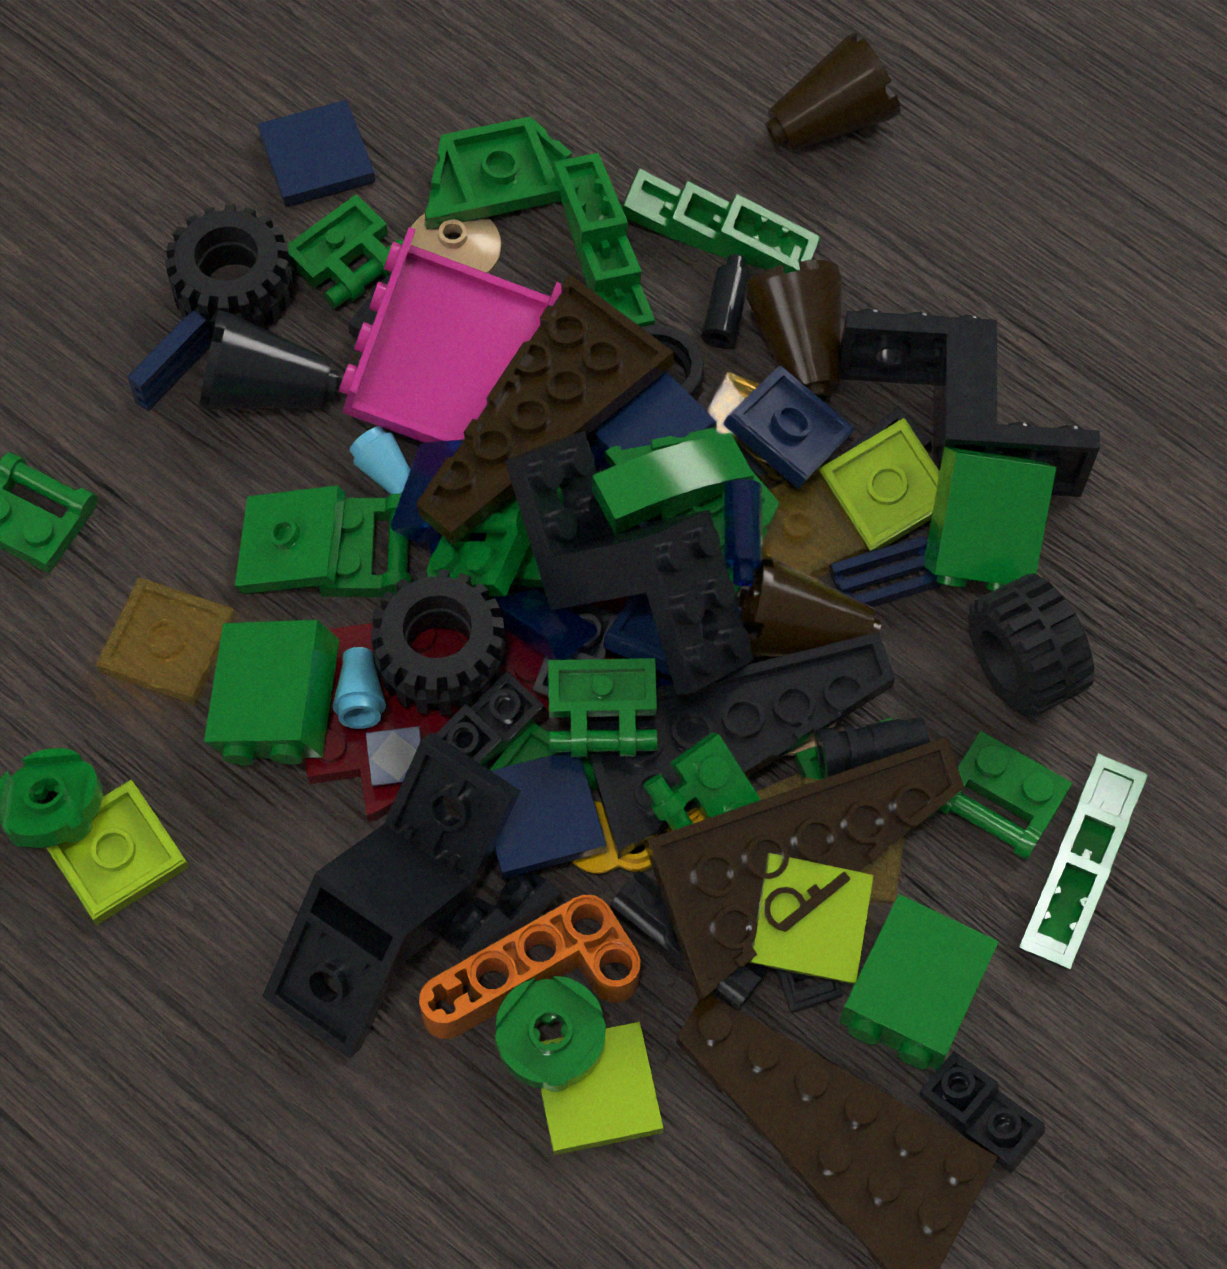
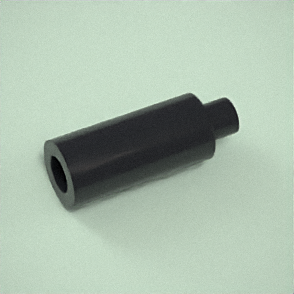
[701,254,750,349]

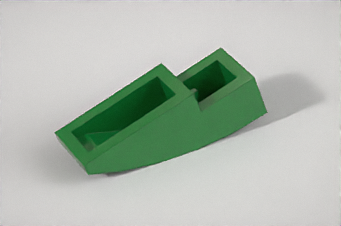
[592,433,754,535]

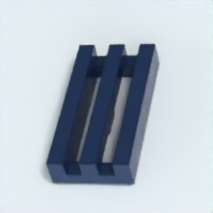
[128,311,211,412]
[829,535,942,607]

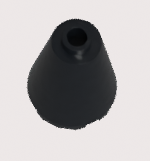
[198,310,338,409]

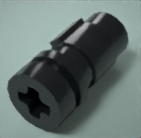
[815,717,930,779]

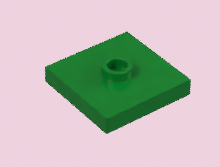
[235,485,346,594]

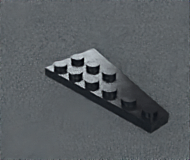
[587,632,895,859]

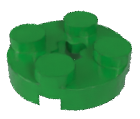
[0,748,103,848]
[495,976,606,1092]

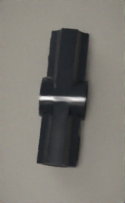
[609,870,768,1010]

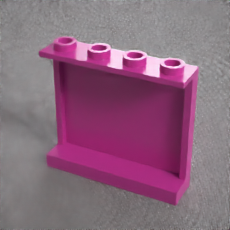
[338,227,562,454]

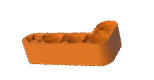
[419,894,641,1039]

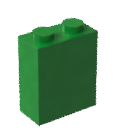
[923,446,1056,591]
[204,620,339,765]
[839,894,999,1070]

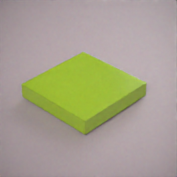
[818,418,940,552]
[46,779,189,926]
[748,853,874,984]
[540,1022,664,1156]

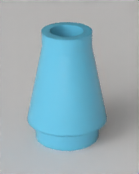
[349,426,419,495]
[333,647,386,729]

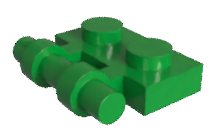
[287,194,403,309]
[548,658,657,757]
[644,732,761,831]

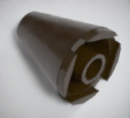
[765,32,901,151]
[746,260,842,401]
[738,554,881,657]

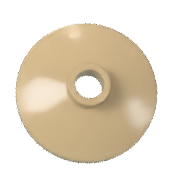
[411,213,501,274]

